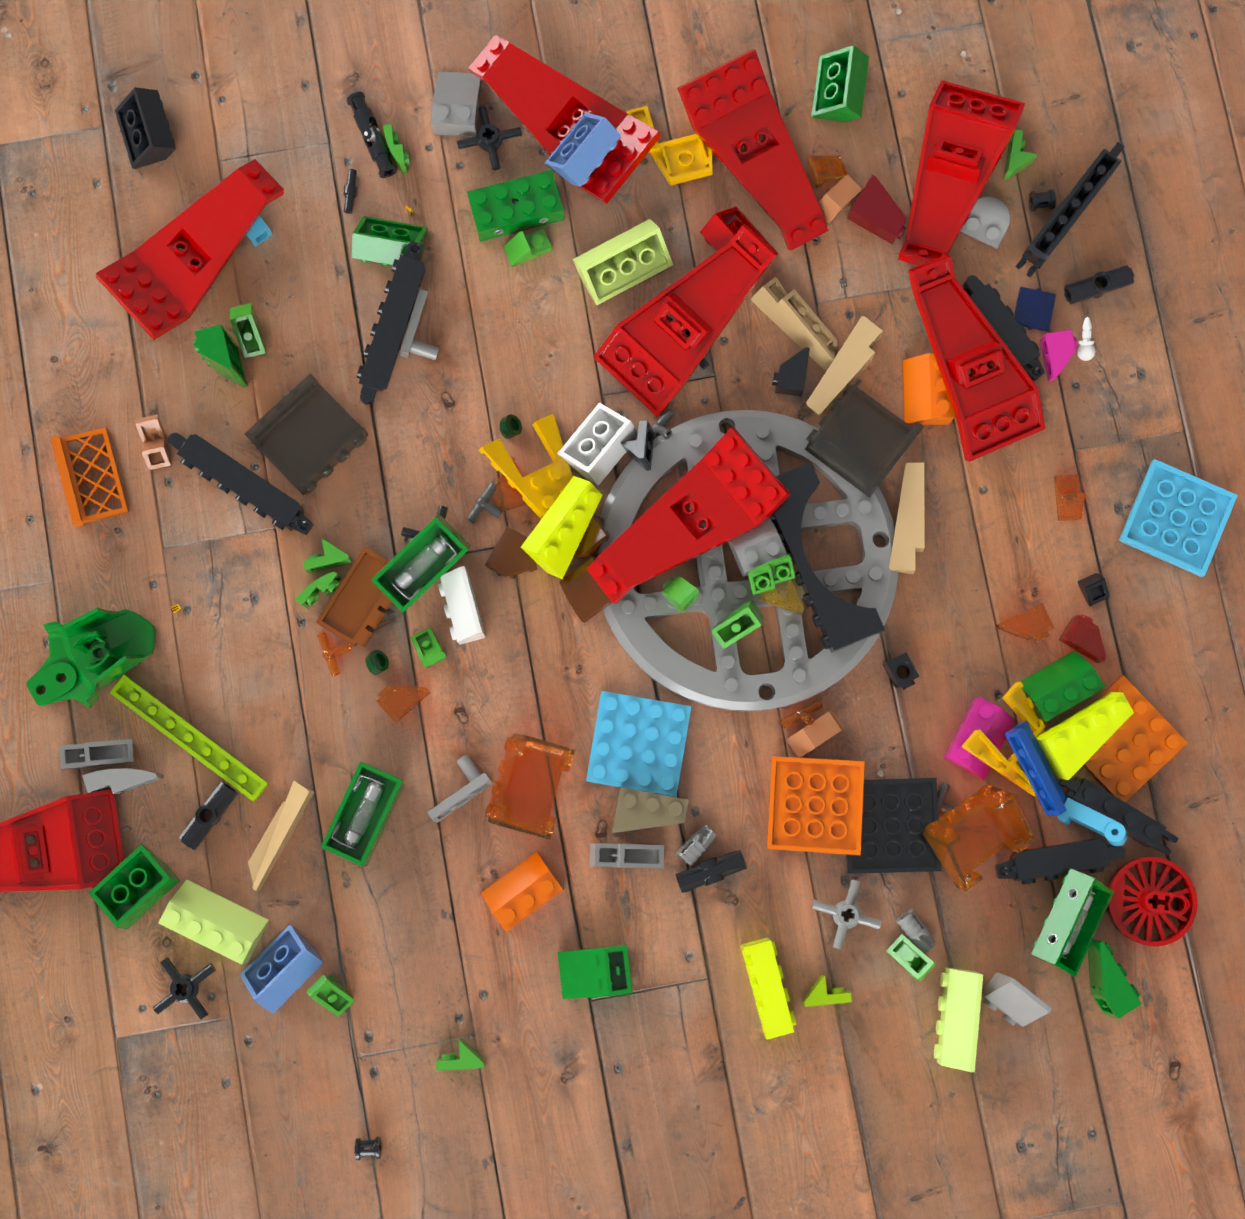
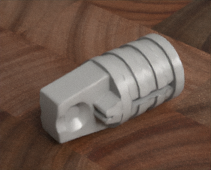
[676,825,716,867]
[896,909,936,953]

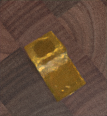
[758,580,805,615]

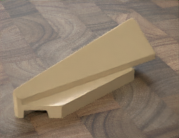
[889,463,925,574]

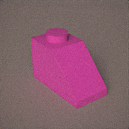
[1040,330,1077,382]

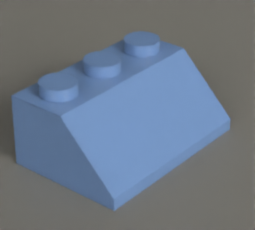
[544,113,622,187]
[240,924,324,1014]

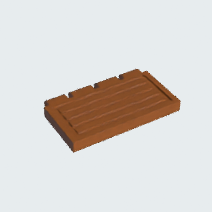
[316,546,393,647]

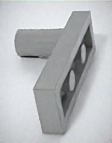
[400,289,439,360]
[427,755,494,823]

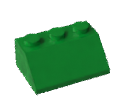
[811,45,869,122]
[352,216,428,266]
[193,324,247,387]
[1021,650,1105,723]
[89,844,180,929]

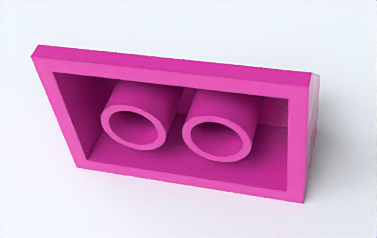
[943,696,1015,781]

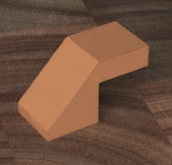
[819,174,864,225]
[135,414,171,470]
[786,710,843,758]

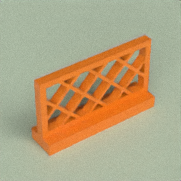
[50,427,129,528]

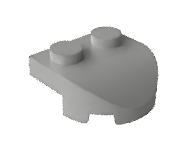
[961,197,1010,249]

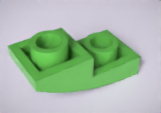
[383,124,410,174]
[748,554,795,595]
[295,572,341,608]

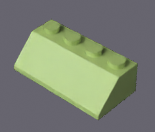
[573,219,673,305]
[159,879,269,965]
[934,967,983,1072]

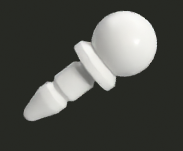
[1077,317,1095,361]

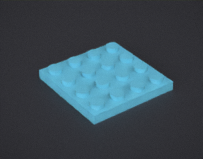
[1118,459,1238,577]
[586,691,691,797]

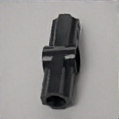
[1064,265,1134,305]
[178,782,238,850]
[675,850,747,893]

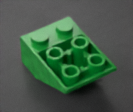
[1087,939,1142,1019]
[558,944,633,999]

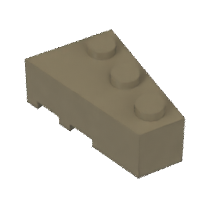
[612,787,689,833]

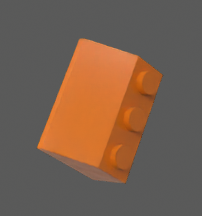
[902,353,954,426]
[481,852,564,932]

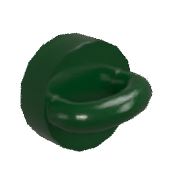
[499,414,522,439]
[365,650,389,675]

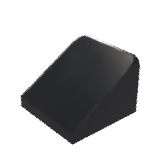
[1078,573,1110,606]

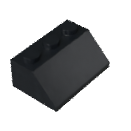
[115,87,176,169]

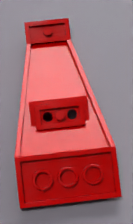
[468,35,661,205]
[677,49,829,251]
[898,80,1025,266]
[96,159,284,340]
[593,224,778,417]
[908,255,1046,462]
[586,428,791,604]
[0,789,124,893]

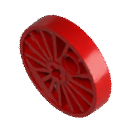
[1106,857,1197,947]

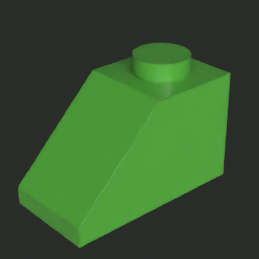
[230,303,266,359]
[662,576,700,614]
[711,599,764,649]

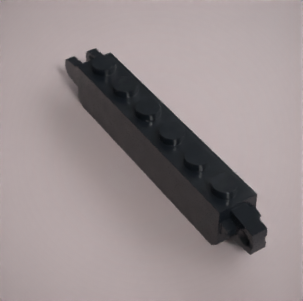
[1015,142,1124,278]
[356,241,426,405]
[168,432,314,535]

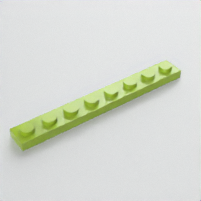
[110,675,270,802]

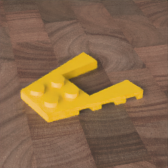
[626,106,712,186]
[479,413,573,519]
[962,681,1056,796]

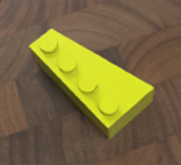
[521,476,602,579]
[1036,692,1134,780]
[740,938,796,1040]

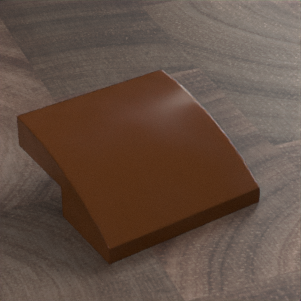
[560,557,612,623]

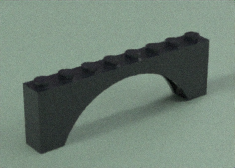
[770,462,885,653]

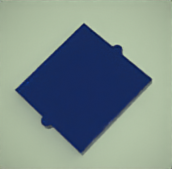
[1014,287,1056,332]

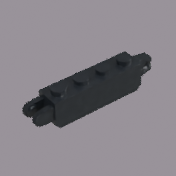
[963,275,1045,381]
[1058,777,1179,856]
[995,839,1126,885]

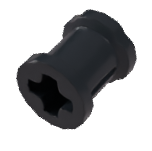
[1029,189,1056,211]
[355,1137,382,1161]

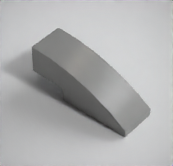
[60,739,134,770]
[82,768,163,794]
[589,843,664,869]

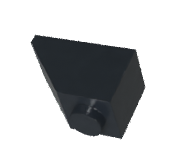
[772,347,810,397]

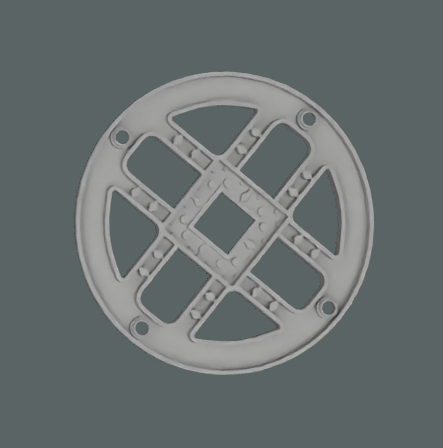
[594,410,898,712]

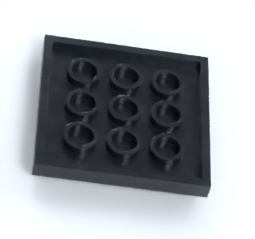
[846,778,941,874]

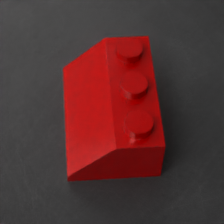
[700,206,779,257]

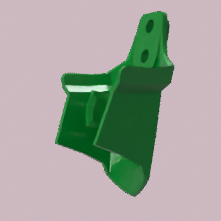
[26,608,155,708]

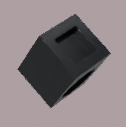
[883,652,919,690]

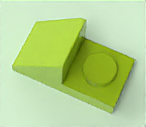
[802,974,852,1007]

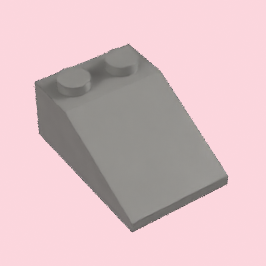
[431,72,481,137]
[728,517,787,577]
[981,972,1052,1027]

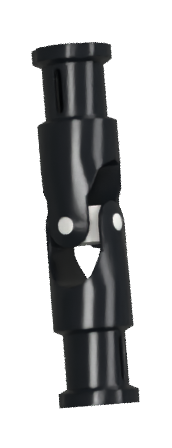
[347,92,397,178]

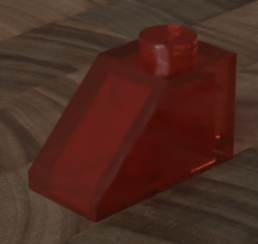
[1059,614,1107,664]

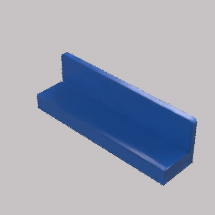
[1005,721,1067,815]

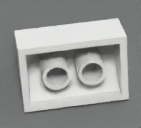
[557,403,637,486]
[438,566,486,645]

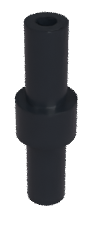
[343,169,357,214]

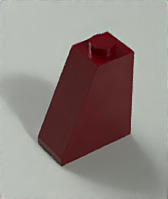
[847,175,907,244]

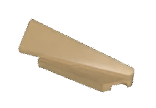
[751,277,838,371]
[806,316,883,416]
[248,781,315,891]

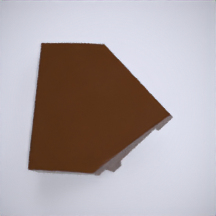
[573,513,610,558]
[485,527,538,579]

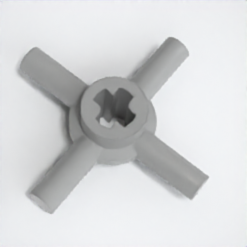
[812,879,882,950]

